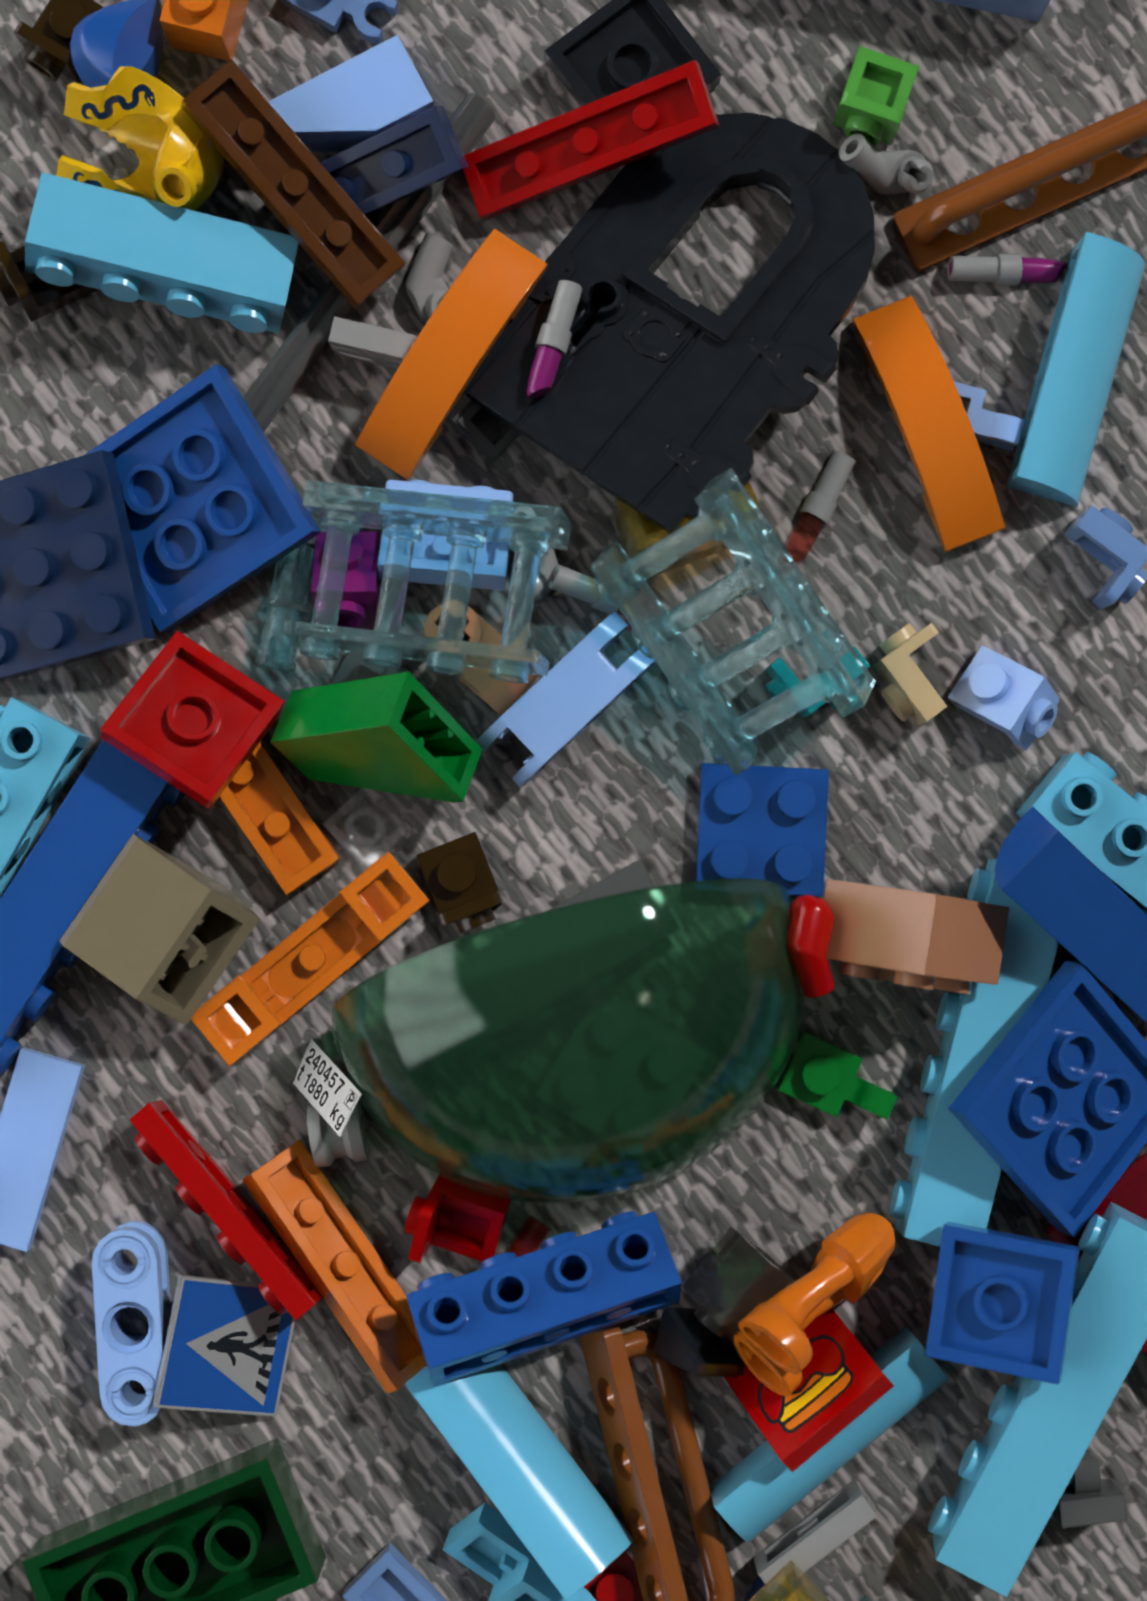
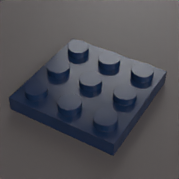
[0,450,156,682]

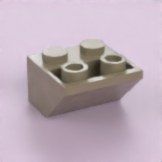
[59,833,260,1026]

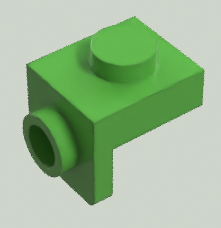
[832,46,919,145]

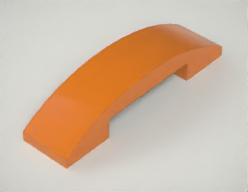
[355,228,548,481]
[852,295,1005,553]
[191,851,430,1066]

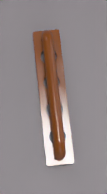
[892,100,1147,272]
[580,1327,735,1601]

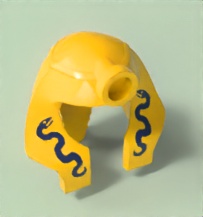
[56,66,224,211]

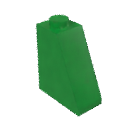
[270,671,482,803]

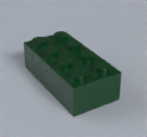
[21,1438,326,1601]

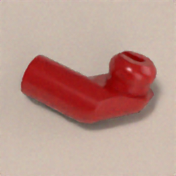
[787,895,835,998]

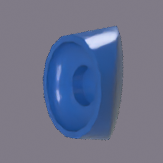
[70,0,163,88]

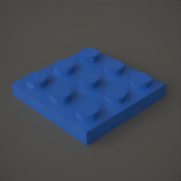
[85,365,322,632]
[948,961,1147,1238]

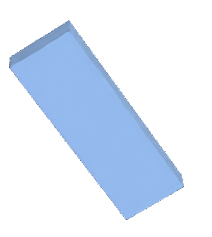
[0,1047,86,1252]

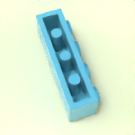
[25,172,298,334]
[0,697,91,899]
[1016,752,1147,914]

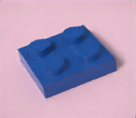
[695,763,829,896]
[925,1221,1080,1385]

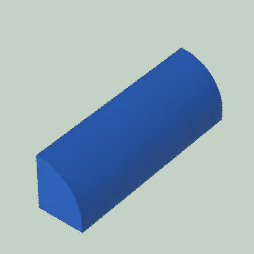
[995,807,1147,1023]

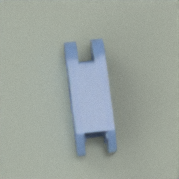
[477,612,659,788]
[92,1220,171,1427]

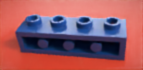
[406,1211,682,1387]

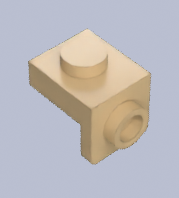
[873,622,948,726]

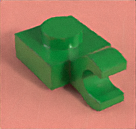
[778,1031,898,1120]

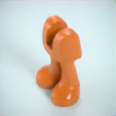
[733,1212,895,1397]

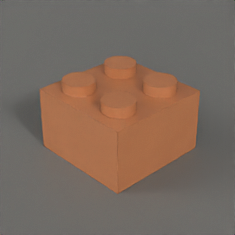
[824,879,1009,994]

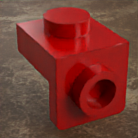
[404,1176,511,1264]

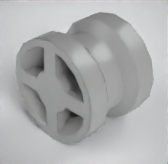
[307,1099,369,1168]

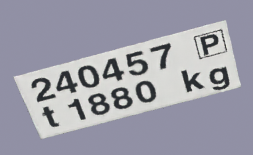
[293,1039,362,1137]

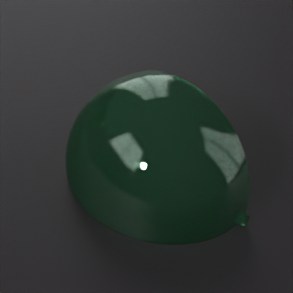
[321,879,805,1204]

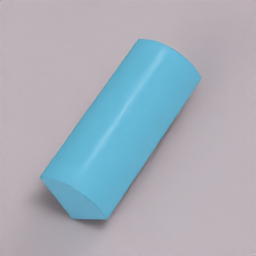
[1006,231,1145,507]
[709,1326,949,1543]
[405,1364,634,1601]

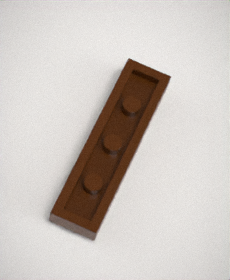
[181,59,406,309]

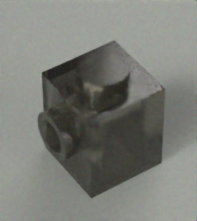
[682,1227,797,1339]

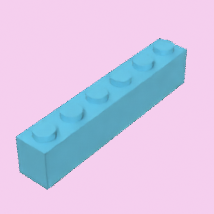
[889,859,1058,1247]
[928,1202,1147,1597]

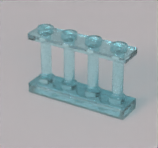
[591,467,876,775]
[282,480,572,683]

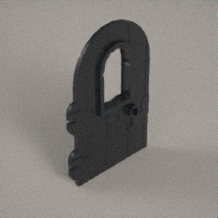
[462,113,875,536]

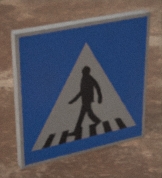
[153,1275,295,1417]

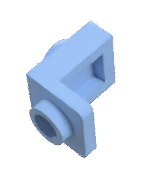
[948,645,1059,750]

